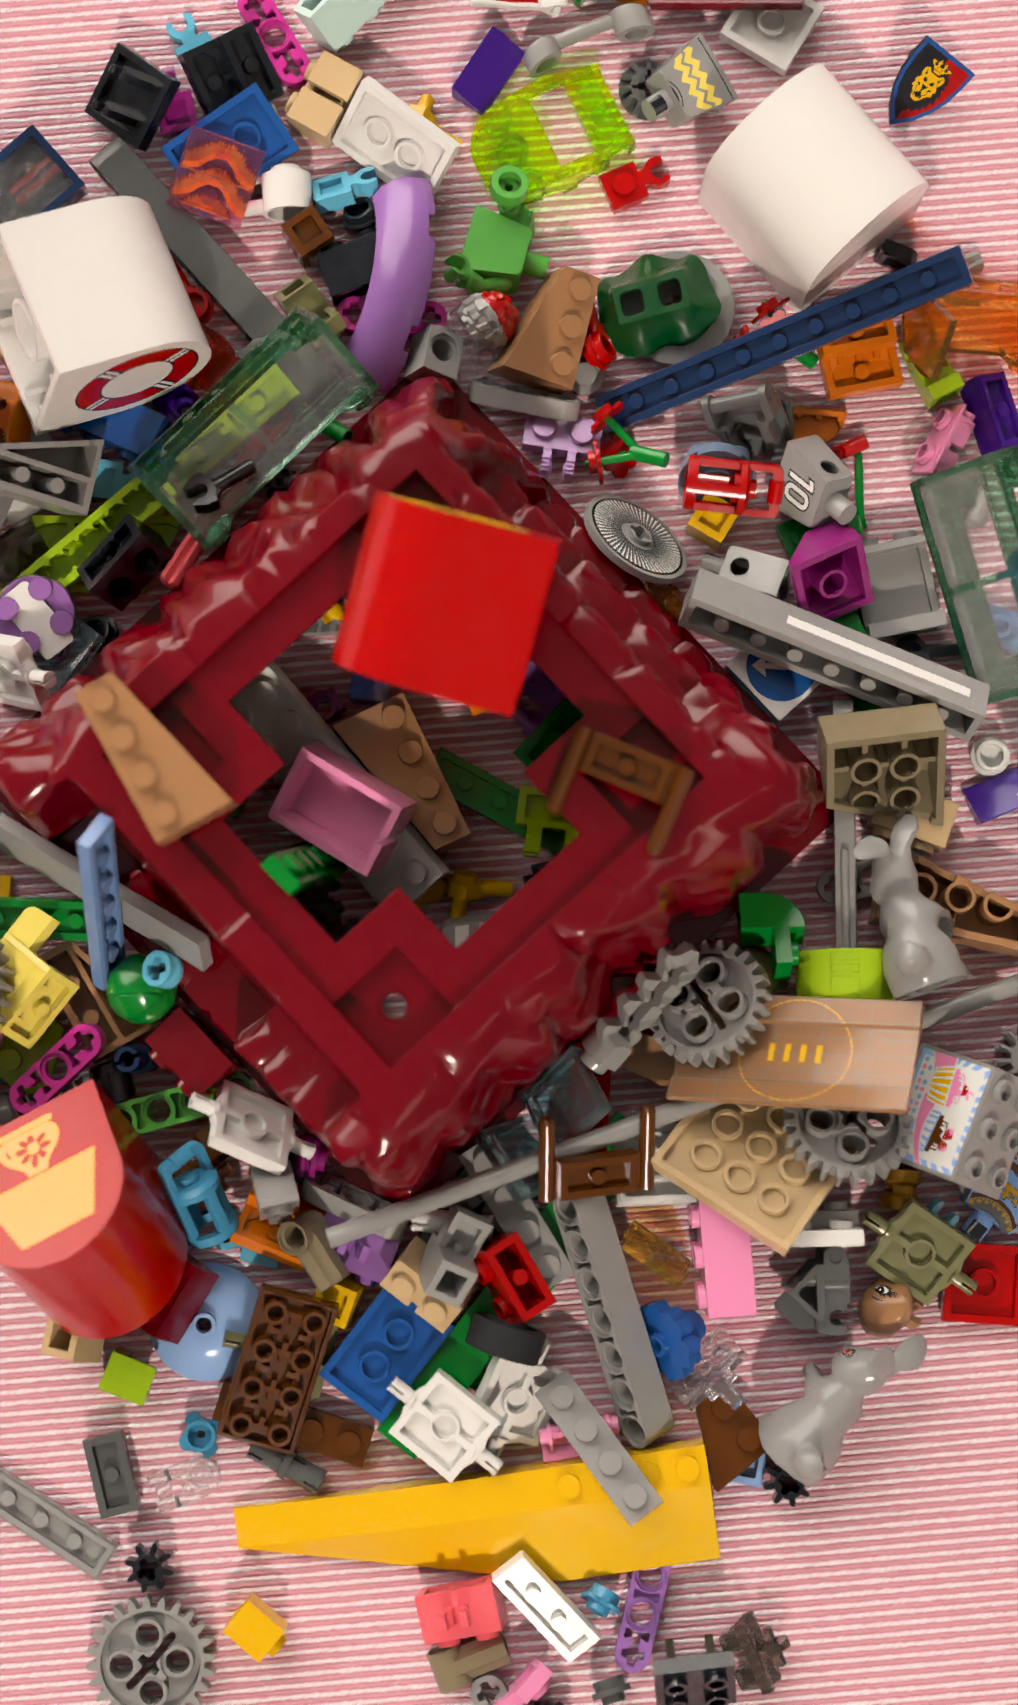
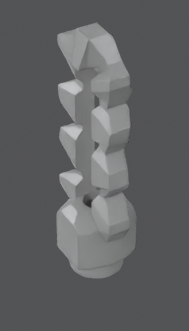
[579,941,701,1075]

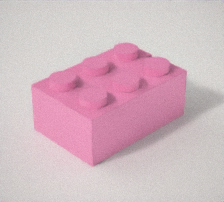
[267,743,418,877]
[687,1198,757,1319]

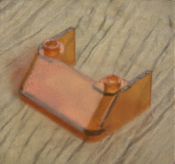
[902,277,1018,380]

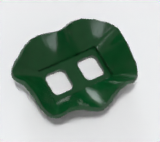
[597,254,721,358]

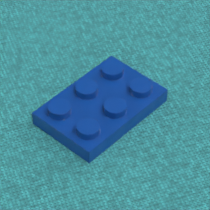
[160,82,300,215]
[318,1288,455,1423]

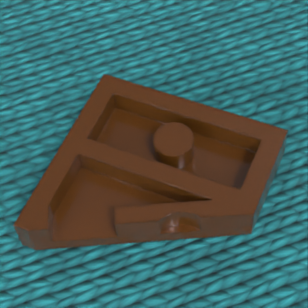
[694,1380,766,1492]

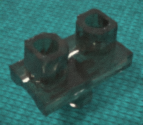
[0,518,49,588]
[719,1611,791,1695]

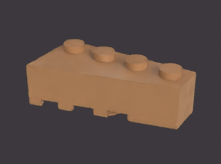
[74,672,238,846]
[332,693,471,856]
[868,843,1018,958]

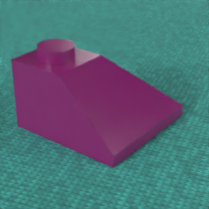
[788,519,874,621]

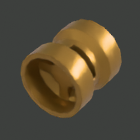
[880,1167,922,1210]

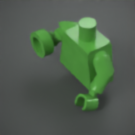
[443,165,550,294]

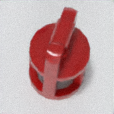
[682,454,785,518]

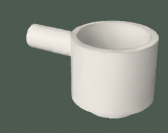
[232,163,313,222]

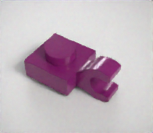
[160,66,198,139]

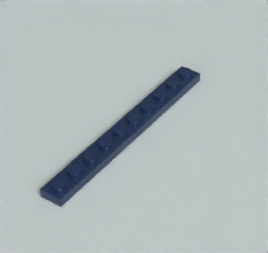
[594,245,975,434]

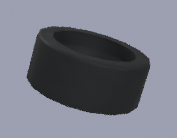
[465,1311,547,1366]

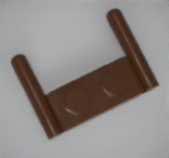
[546,724,695,856]
[538,1104,656,1203]

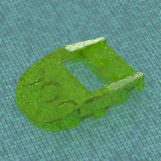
[469,63,635,205]

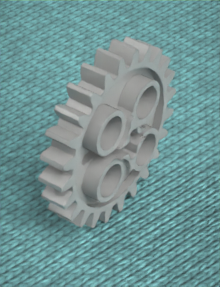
[649,940,773,1068]
[781,1104,914,1188]
[86,1593,217,1705]

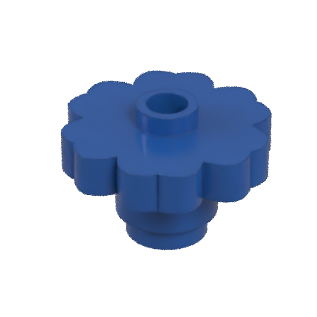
[640,1299,706,1381]

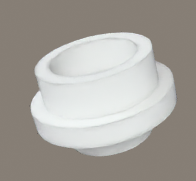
[970,737,1010,776]

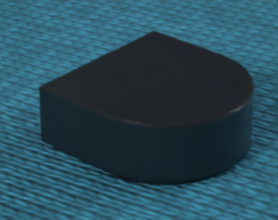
[874,238,918,271]

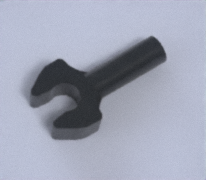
[183,459,257,514]
[895,633,967,660]

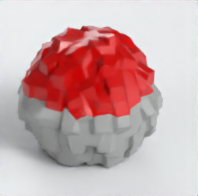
[457,290,520,352]

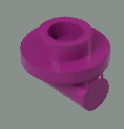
[293,1134,329,1178]

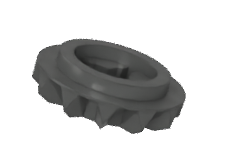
[618,58,665,121]

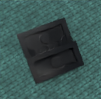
[177,21,285,117]

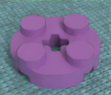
[0,575,76,654]

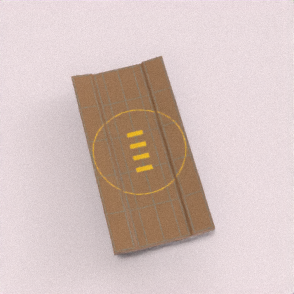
[666,992,924,1114]

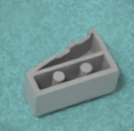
[0,439,105,516]

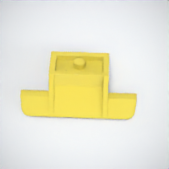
[0,907,80,1049]

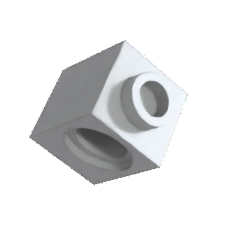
[404,324,464,384]

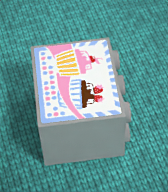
[900,1042,1018,1200]

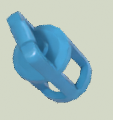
[157,1140,239,1249]

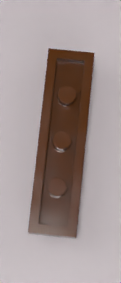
[212,1379,375,1468]

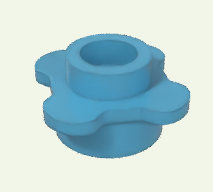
[179,1411,219,1457]
[581,1582,621,1618]

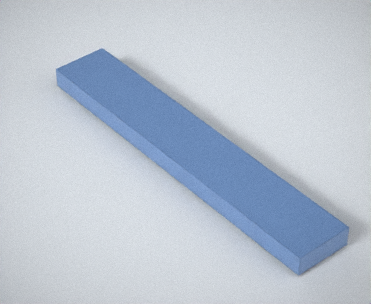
[76,813,126,991]

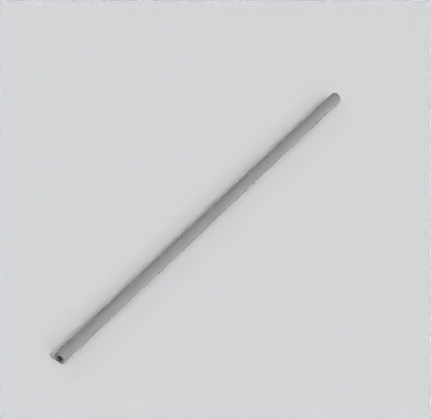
[325,973,1018,1249]

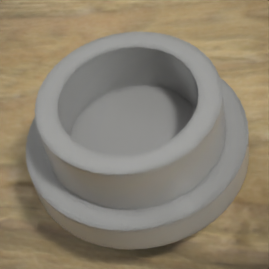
[571,357,604,396]

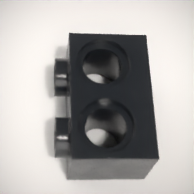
[76,513,174,612]

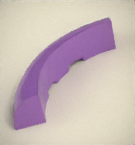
[341,176,436,394]

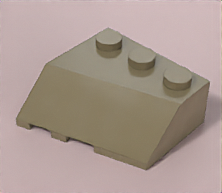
[817,702,947,826]

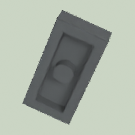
[82,1429,142,1519]

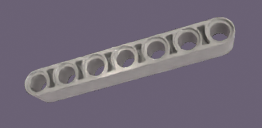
[552,1196,674,1449]

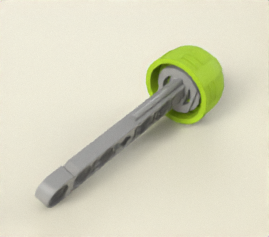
[796,699,897,1001]

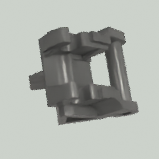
[701,383,795,465]
[774,1246,851,1336]

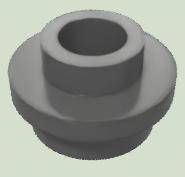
[592,1674,631,1705]

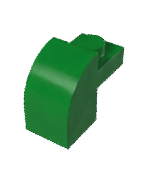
[736,892,805,981]

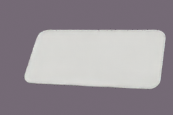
[1,581,73,659]

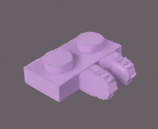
[521,414,603,482]

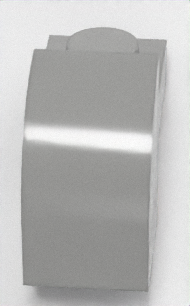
[419,1204,493,1308]

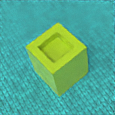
[98,1346,157,1406]

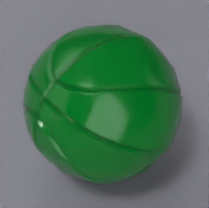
[106,953,177,1024]

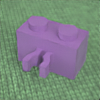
[325,1211,402,1288]

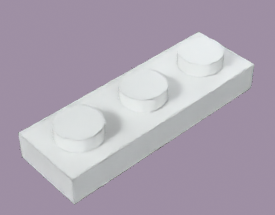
[492,1549,600,1663]

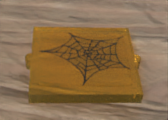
[621,1220,691,1290]

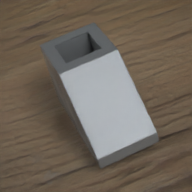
[250,1160,300,1225]

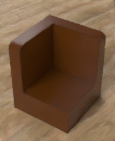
[280,204,335,270]

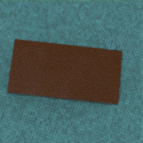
[216,1282,339,1455]

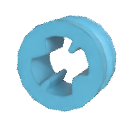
[142,950,183,989]

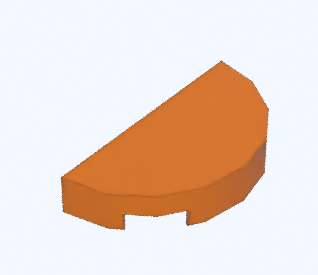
[793,407,848,444]

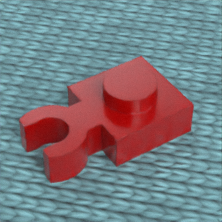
[598,156,671,215]

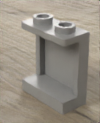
[858,530,948,642]

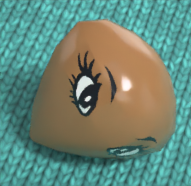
[858,1276,924,1337]

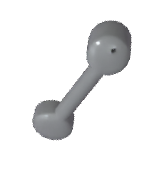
[523,3,655,78]

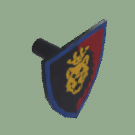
[889,35,975,125]

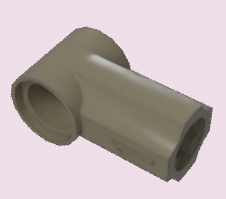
[277,1210,350,1294]
[426,1631,512,1694]

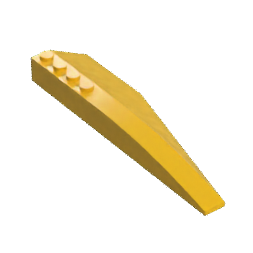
[233,1437,720,1581]

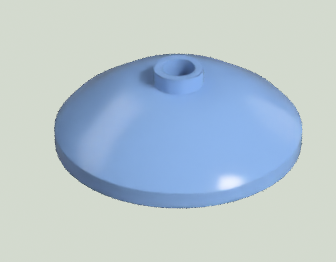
[150,1262,259,1381]

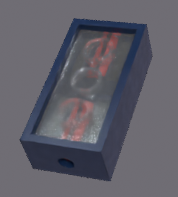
[0,124,88,224]

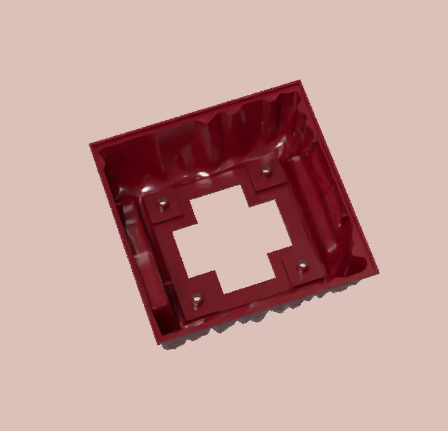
[0,376,834,1204]

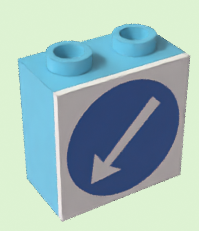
[724,651,822,725]

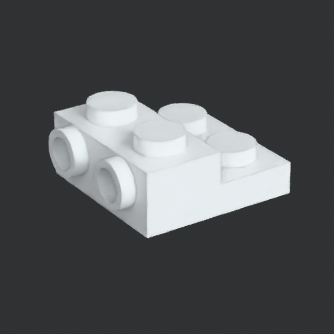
[792,1201,864,1247]

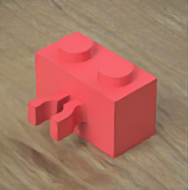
[414,1574,508,1648]

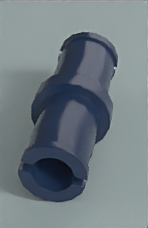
[114,1043,160,1075]

